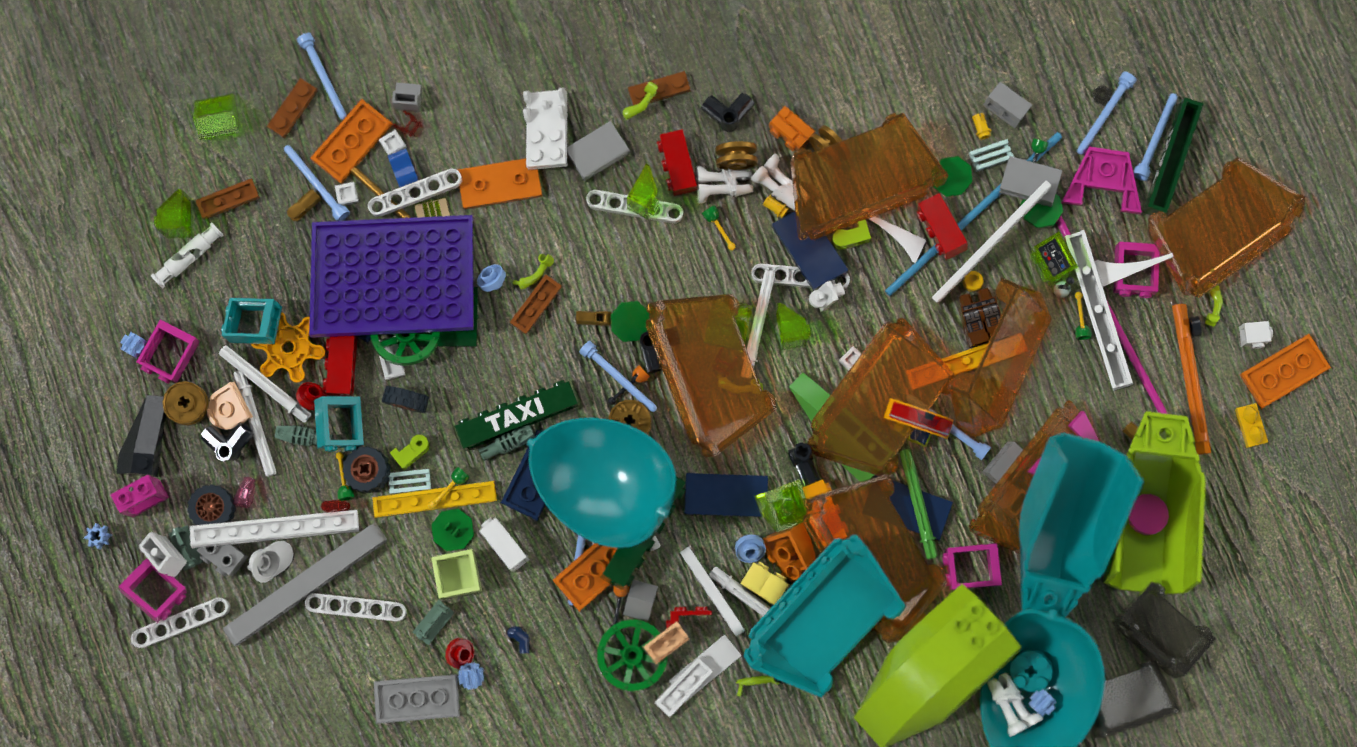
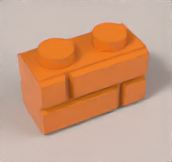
[769,106,815,153]

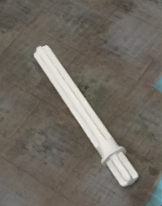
[741,270,775,378]
[219,345,311,423]
[234,370,276,476]
[709,567,771,616]

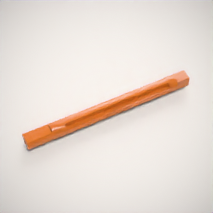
[1172,304,1211,455]

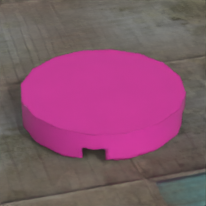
[1128,494,1169,535]

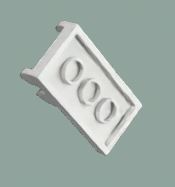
[523,88,567,170]

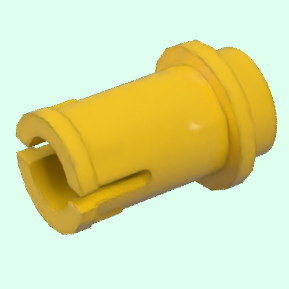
[972,113,992,140]
[763,195,789,218]

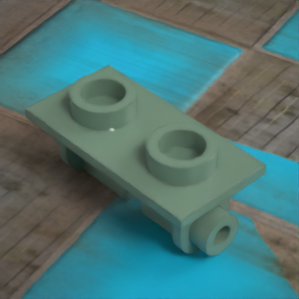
[168,525,203,571]
[413,600,455,645]

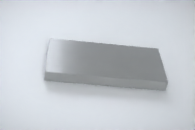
[374,674,460,724]

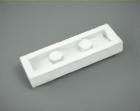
[654,657,713,717]

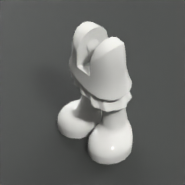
[751,153,809,211]
[696,166,753,204]
[988,673,1043,737]

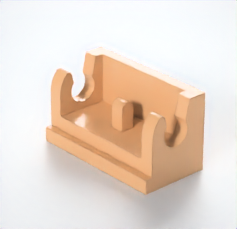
[644,622,689,664]

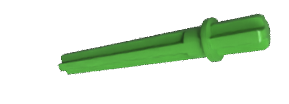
[900,449,938,559]

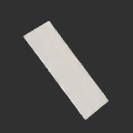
[669,635,742,702]

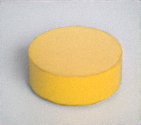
[962,271,983,292]

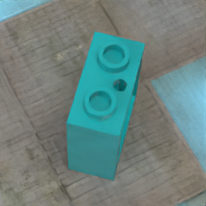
[221,298,282,344]
[314,396,364,452]

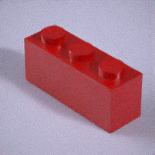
[657,129,697,196]
[916,193,968,260]
[323,335,358,396]

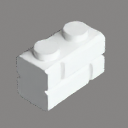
[139,532,186,577]

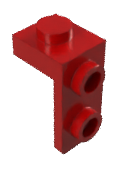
[666,607,712,629]

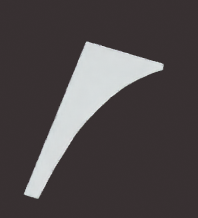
[856,208,926,263]
[1094,253,1173,287]

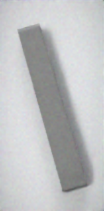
[223,523,387,647]

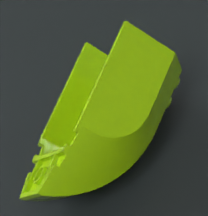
[1103,411,1206,595]
[854,584,1021,747]

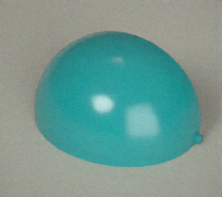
[527,418,676,548]
[980,609,1105,747]

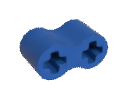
[387,148,419,188]

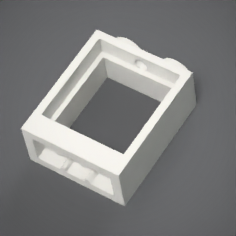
[480,518,529,573]

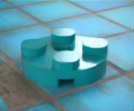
[1010,649,1053,692]

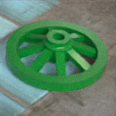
[371,332,440,366]
[597,619,668,691]

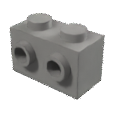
[196,544,248,577]

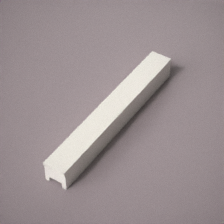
[1065,230,1133,391]

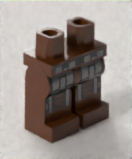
[958,288,1009,348]

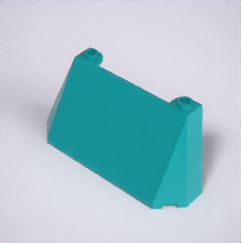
[744,535,906,697]

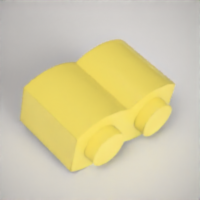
[740,562,789,605]

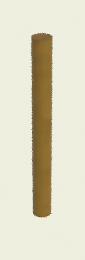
[350,166,412,218]

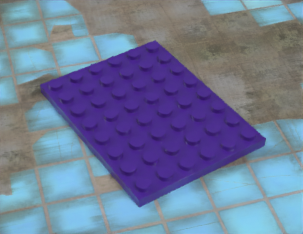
[309,215,474,337]

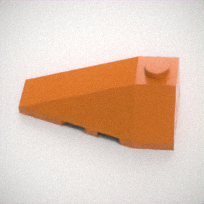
[762,521,816,584]

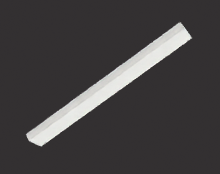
[932,180,1051,304]
[190,510,359,548]

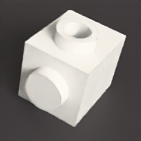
[1239,321,1273,349]

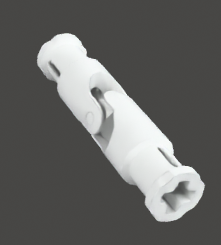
[150,222,224,288]

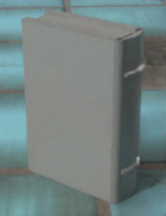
[567,121,630,181]
[999,156,1062,207]

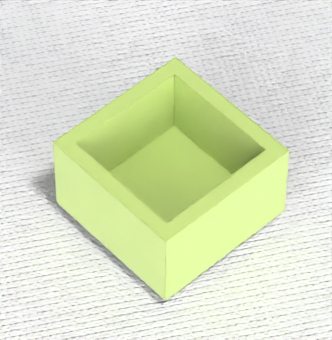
[431,549,482,600]

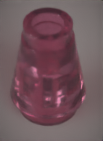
[233,477,256,508]

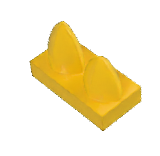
[1235,403,1268,448]

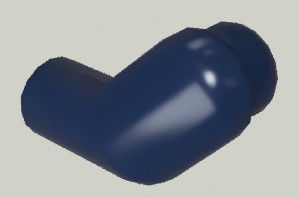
[507,626,530,654]

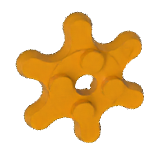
[251,312,325,383]

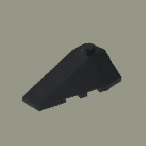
[116,395,166,478]

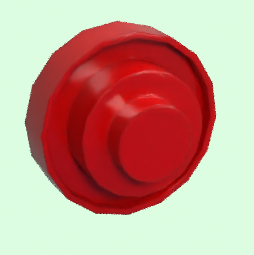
[296,382,327,410]
[445,638,475,669]

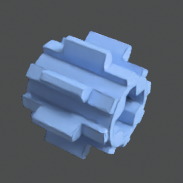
[120,332,147,358]
[84,523,112,550]
[458,662,484,690]
[1028,689,1056,717]

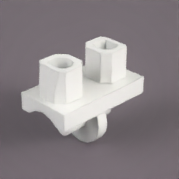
[809,281,845,312]

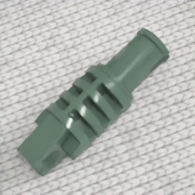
[275,425,333,447]
[479,425,535,461]

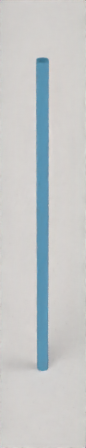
[885,132,1062,296]

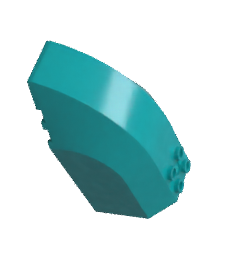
[1019,433,1144,618]

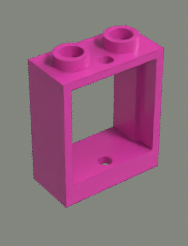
[1113,241,1160,298]
[136,320,200,384]
[110,475,169,518]
[942,543,1002,590]
[119,558,187,623]

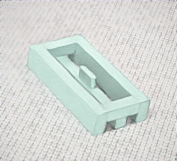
[969,139,1014,172]
[388,469,431,494]

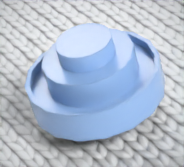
[477,264,506,292]
[735,534,766,563]

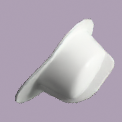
[247,541,294,583]

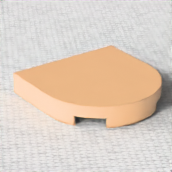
[207,382,253,430]

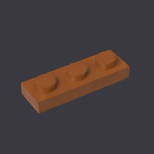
[628,71,690,105]
[267,78,318,139]
[195,178,260,220]
[510,274,562,335]

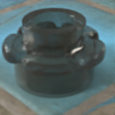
[1092,85,1112,104]

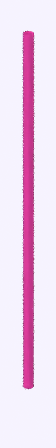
[1056,216,1168,414]

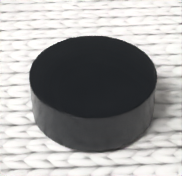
[1189,316,1202,337]

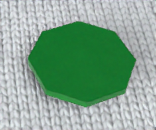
[931,156,972,197]
[1020,194,1063,228]
[611,301,649,342]
[431,509,474,551]

